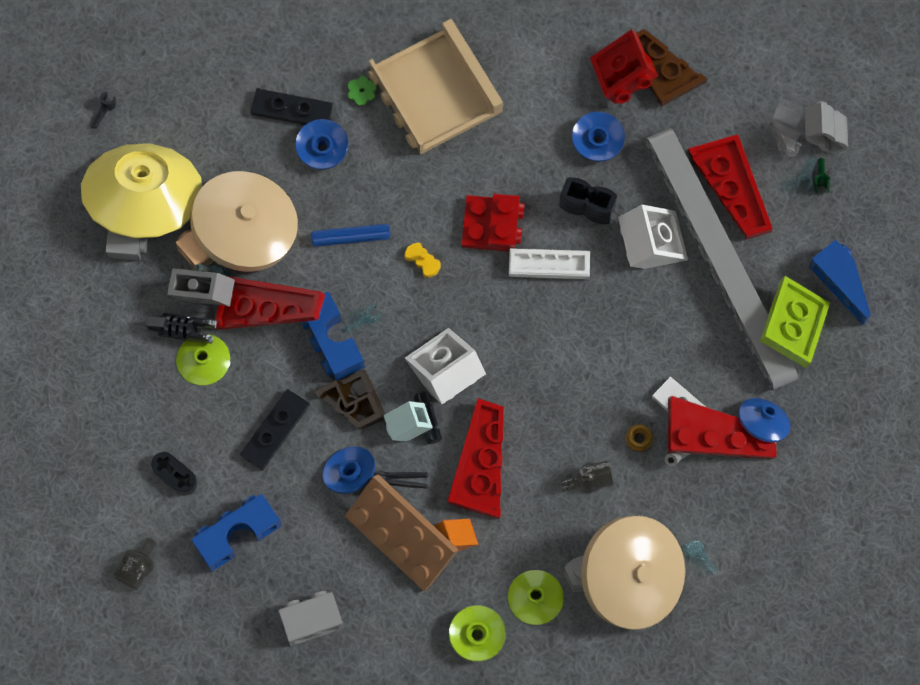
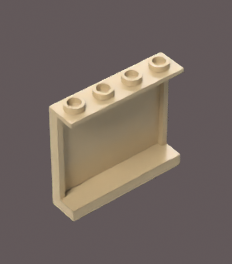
[367,19,503,155]

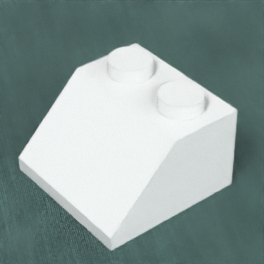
[618,205,688,269]
[405,328,486,404]

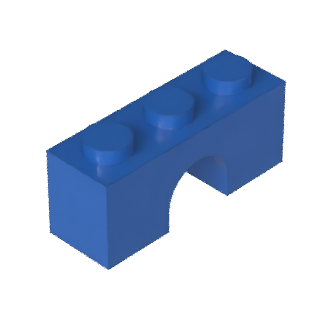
[300,291,365,380]
[191,493,282,572]

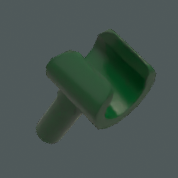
[814,158,830,193]

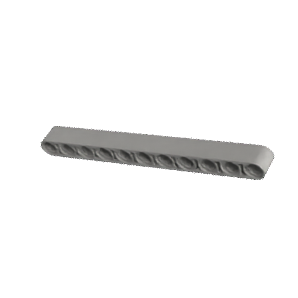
[645,128,798,391]

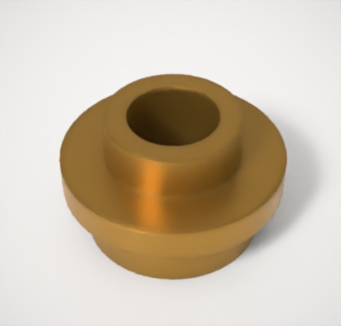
[625,425,653,452]

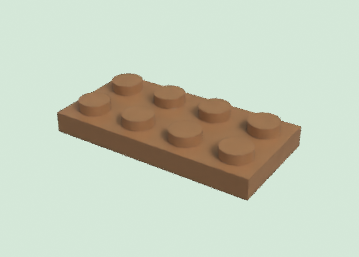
[345,474,459,591]

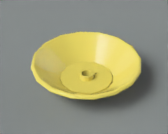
[81,143,202,238]

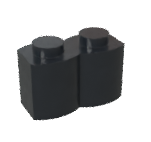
[559,177,617,224]

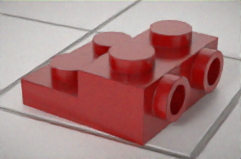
[590,29,658,105]
[462,193,524,252]

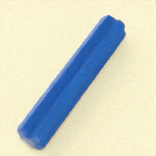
[311,224,390,247]

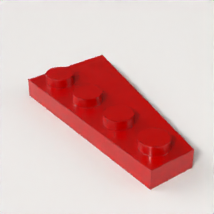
[687,134,773,240]
[214,276,325,329]
[668,396,776,459]
[446,398,504,519]

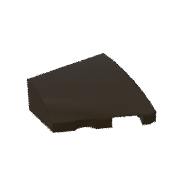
[315,369,385,429]

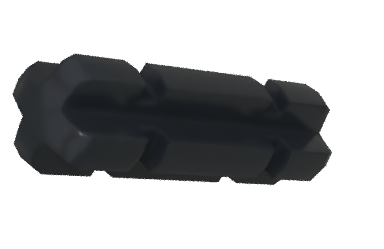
[414,391,442,444]

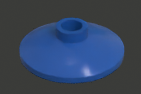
[572,112,625,162]
[296,119,349,170]
[738,398,791,442]
[323,446,376,494]

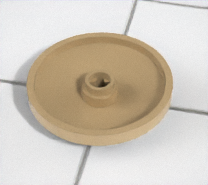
[190,171,298,272]
[581,516,685,629]

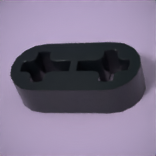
[151,452,197,496]

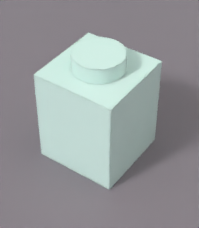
[384,401,433,441]

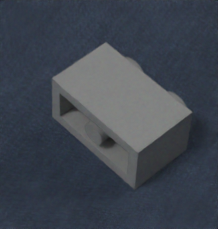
[167,268,235,306]
[279,591,344,646]

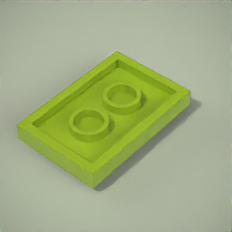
[760,276,830,368]

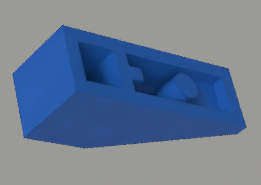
[809,240,871,325]

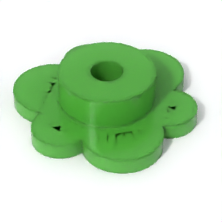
[348,76,377,106]

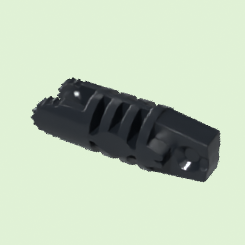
[146,313,217,344]

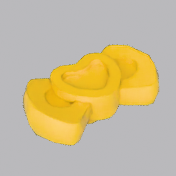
[404,243,441,278]

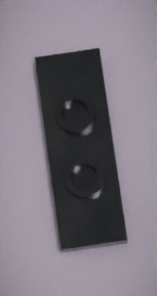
[250,88,333,125]
[240,389,310,471]

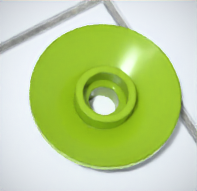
[176,334,230,386]
[508,570,564,625]
[449,605,506,662]

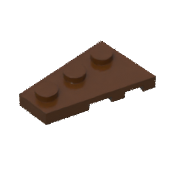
[636,29,707,107]

